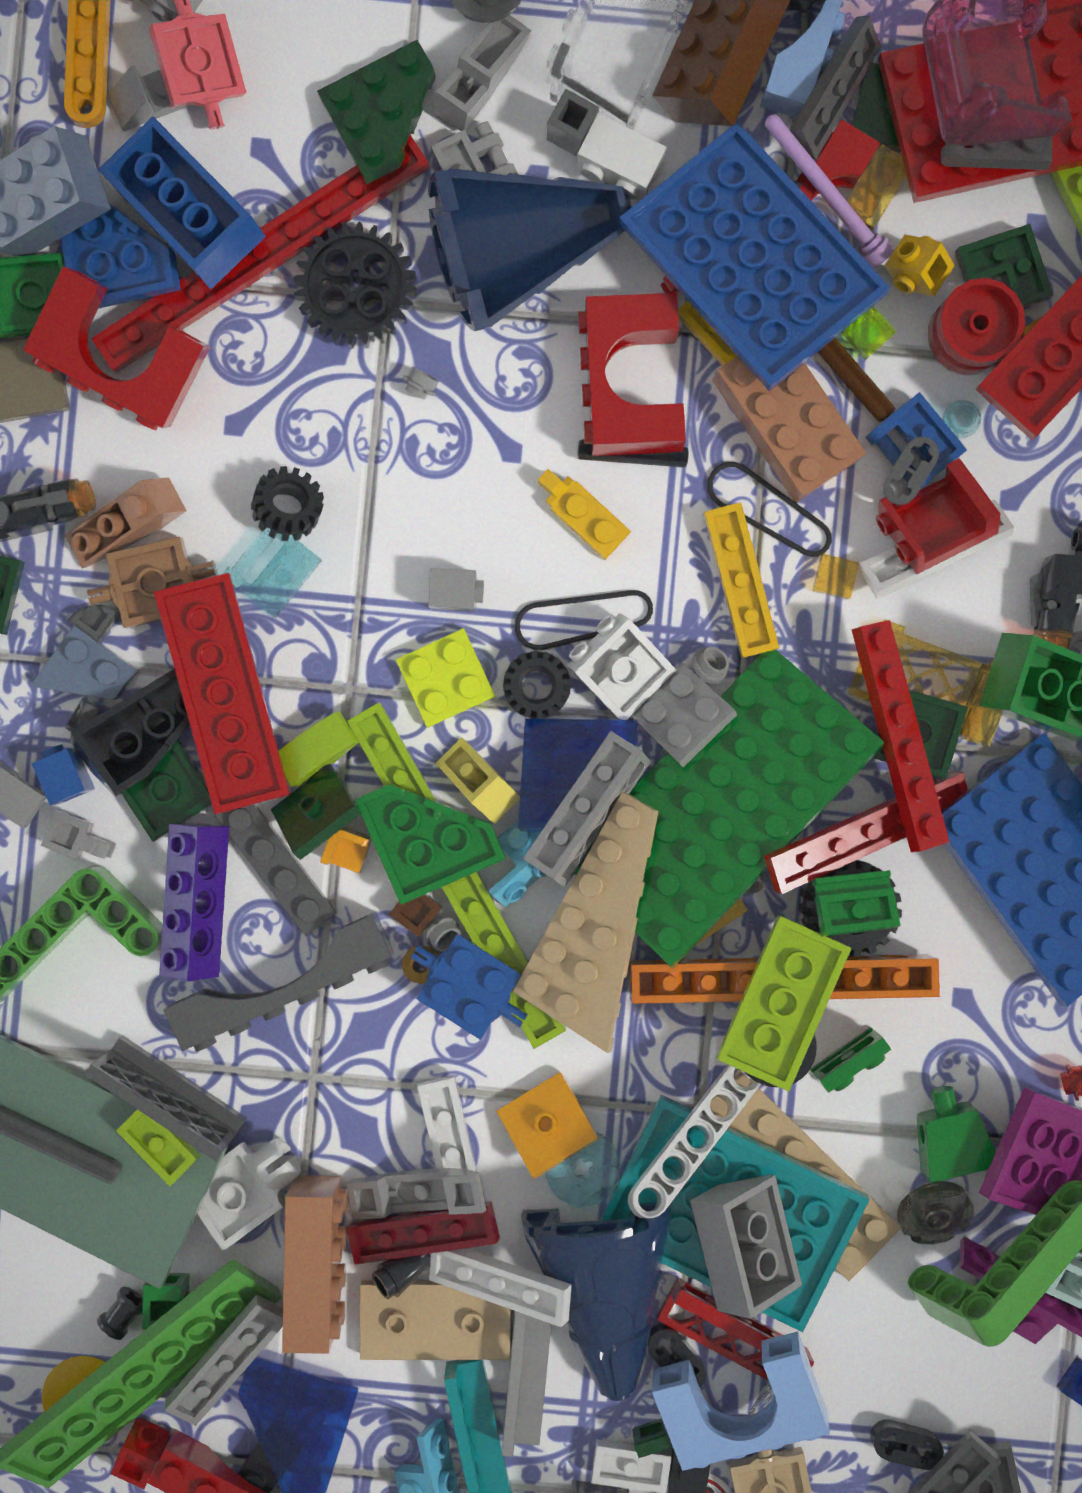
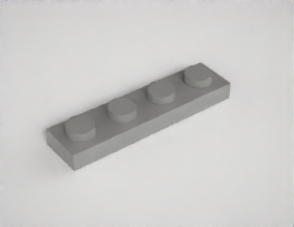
[165,1294,283,1426]

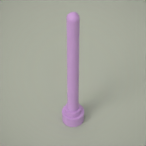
[765,115,895,269]

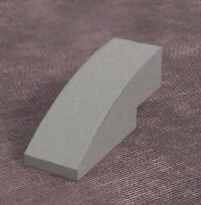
[432,15,532,131]

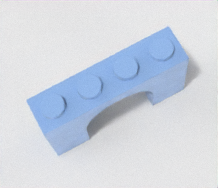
[652,1331,830,1471]

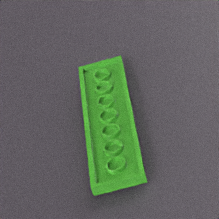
[0,1259,282,1489]

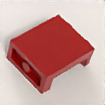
[876,458,1001,574]

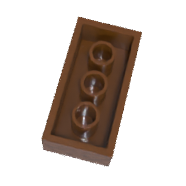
[652,0,790,126]

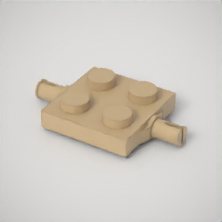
[728,1447,812,1493]

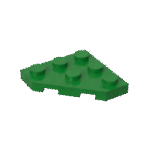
[354,784,506,905]

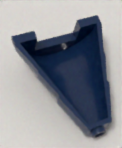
[428,168,632,331]
[521,1202,672,1401]

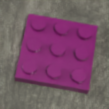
[978,1087,1082,1215]

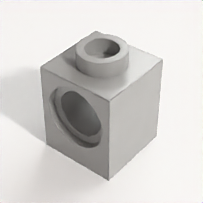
[428,568,484,612]

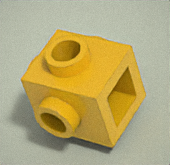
[884,234,955,297]

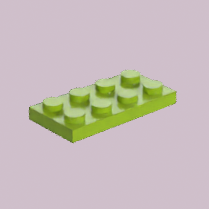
[716,915,851,1092]

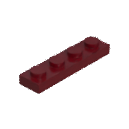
[346,1201,500,1265]

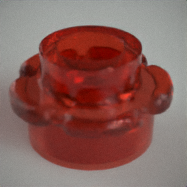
[1060,1063,1082,1101]

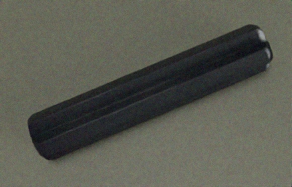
[577,439,689,468]

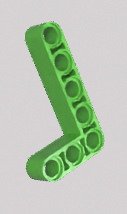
[0,865,162,1002]
[908,1180,1082,1347]

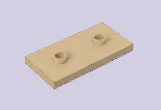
[360,1280,510,1360]

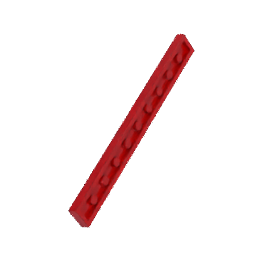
[91,135,430,373]

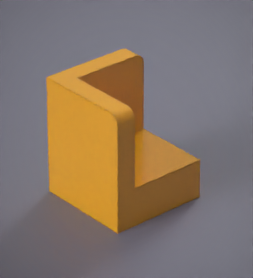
[320,827,372,873]

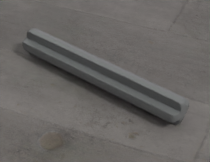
[0,1107,122,1184]

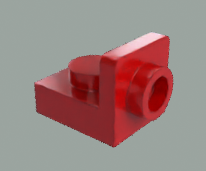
[110,1417,170,1489]

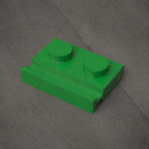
[811,870,901,937]
[810,1027,892,1093]

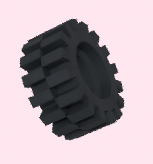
[251,466,324,542]
[503,651,571,719]

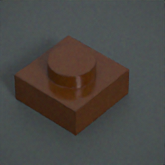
[389,894,443,938]

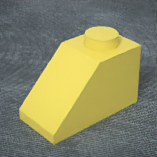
[436,737,522,824]

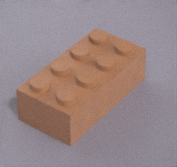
[712,356,867,503]
[282,1175,348,1354]

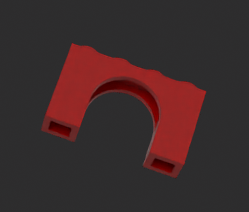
[23,266,211,431]
[578,293,686,456]

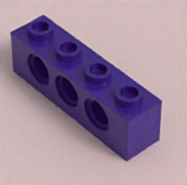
[159,823,229,981]

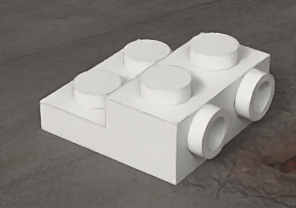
[566,613,676,723]

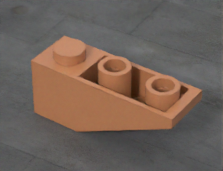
[65,477,187,568]

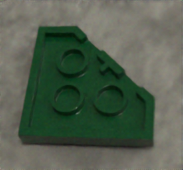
[317,40,436,184]

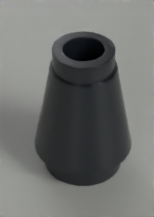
[372,1254,430,1300]

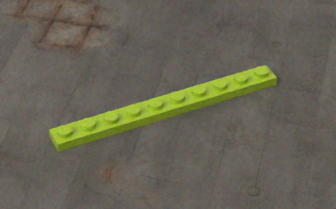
[347,702,567,1049]

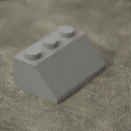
[690,1174,802,1319]

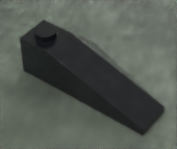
[70,668,190,797]

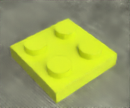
[396,628,496,728]

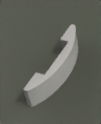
[346,1168,486,1220]

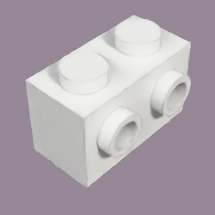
[576,113,667,200]

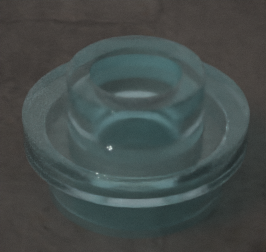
[942,400,981,438]

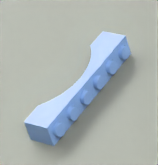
[760,0,849,118]

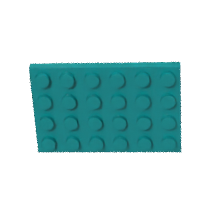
[600,1094,870,1333]

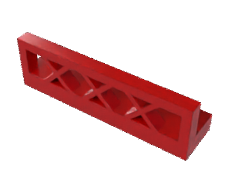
[656,1277,814,1381]

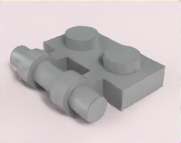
[431,121,518,175]

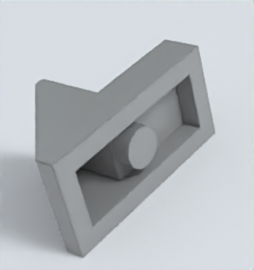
[108,65,191,131]

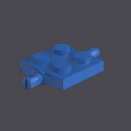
[410,933,528,1040]

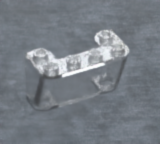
[546,0,691,130]

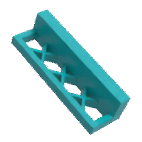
[444,1360,512,1493]

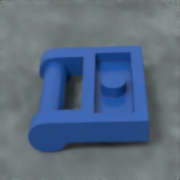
[865,392,967,493]

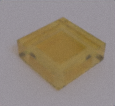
[812,554,859,600]

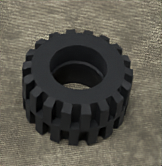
[799,860,902,957]

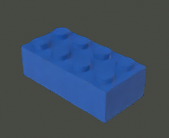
[98,116,266,289]

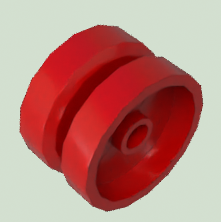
[928,278,1025,375]

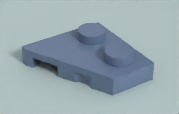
[32,625,139,700]

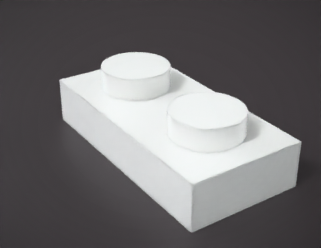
[591,1439,672,1493]

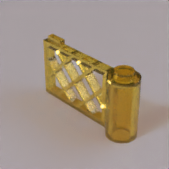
[847,619,1002,747]

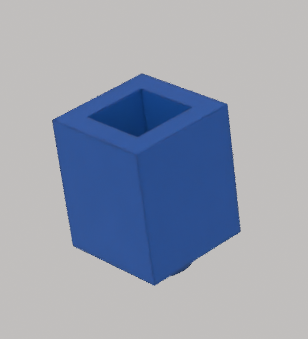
[31,744,95,805]

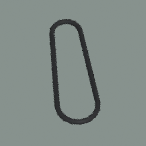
[707,462,832,557]
[515,590,653,650]

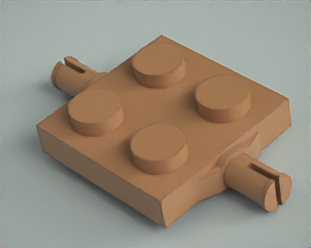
[87,537,218,629]

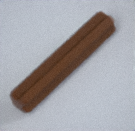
[817,338,895,422]

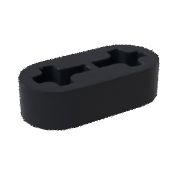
[648,1323,706,1388]
[870,1419,944,1470]

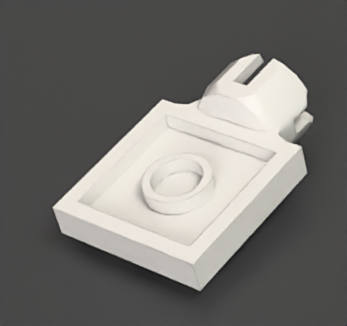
[197,1138,301,1251]

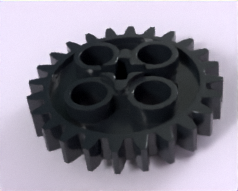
[293,222,417,349]

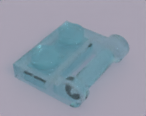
[222,527,322,618]

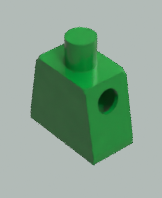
[917,1086,996,1183]

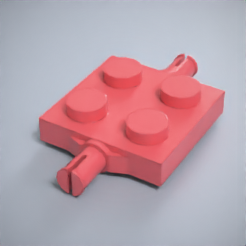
[148,0,247,130]

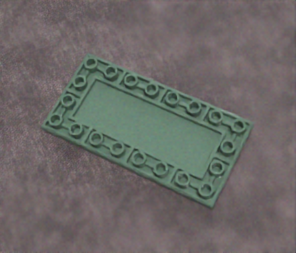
[0,1034,228,1289]

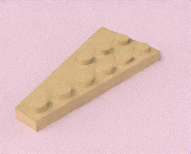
[513,792,659,1053]

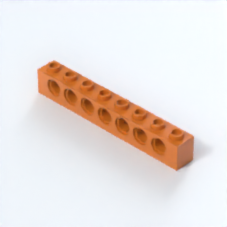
[629,954,940,1004]

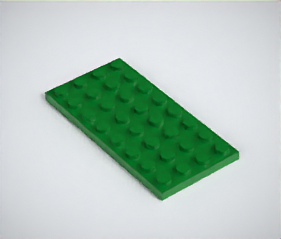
[574,649,884,968]

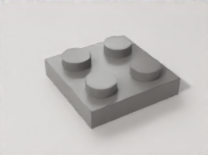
[631,663,737,768]

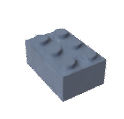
[0,126,111,256]

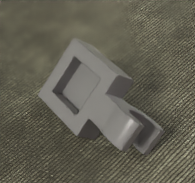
[41,810,116,860]

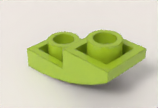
[279,711,359,787]

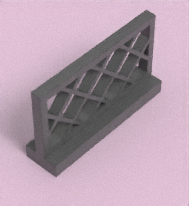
[84,1035,247,1161]

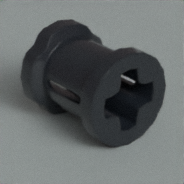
[97,1287,143,1340]

